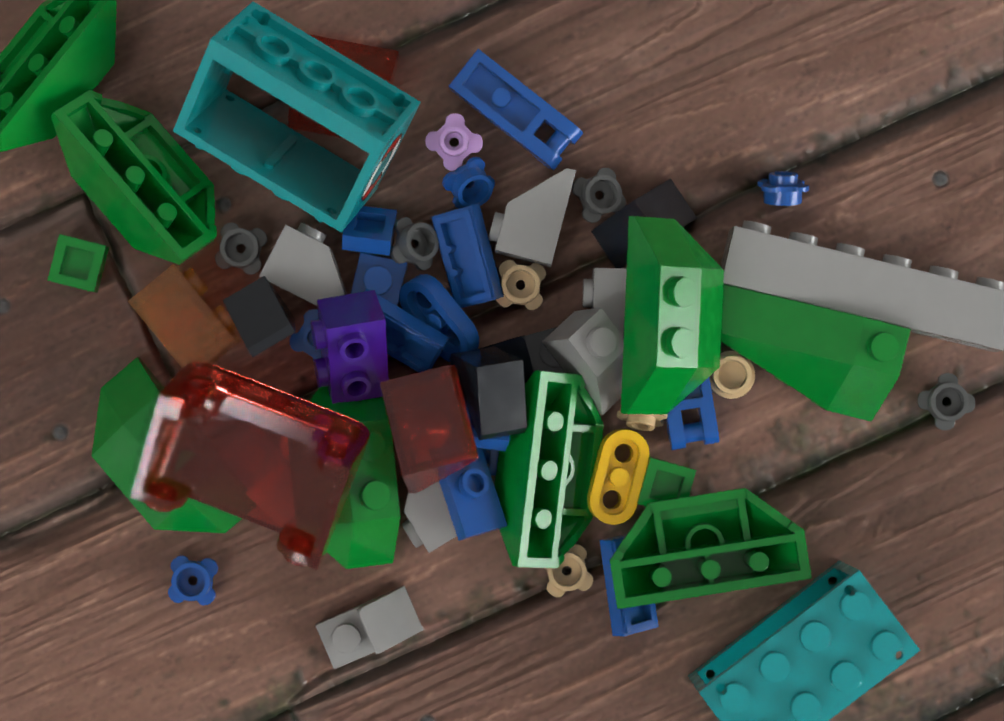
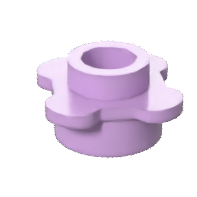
[425,113,483,171]

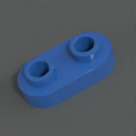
[399,274,479,362]

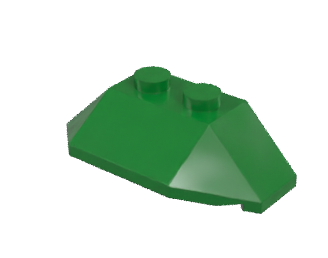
[0,0,117,152]
[51,90,217,265]
[621,216,724,414]
[91,357,258,533]
[495,370,604,568]
[287,386,401,569]
[609,488,812,609]

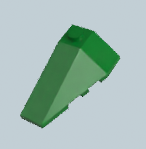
[721,284,911,422]

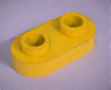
[587,429,650,525]

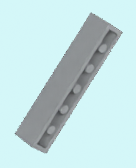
[721,221,1004,352]

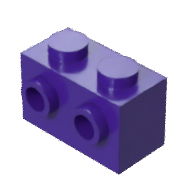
[310,290,389,404]

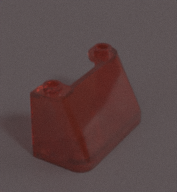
[130,362,370,570]

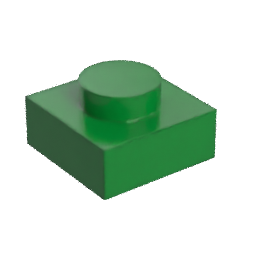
[47,234,109,293]
[637,456,697,506]

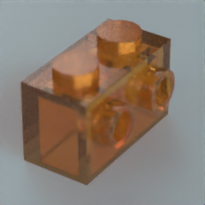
[128,264,241,377]

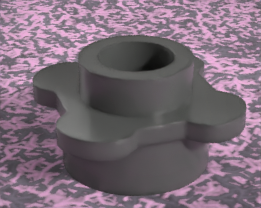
[572,168,626,223]
[390,217,439,271]
[215,222,268,275]
[917,373,975,430]

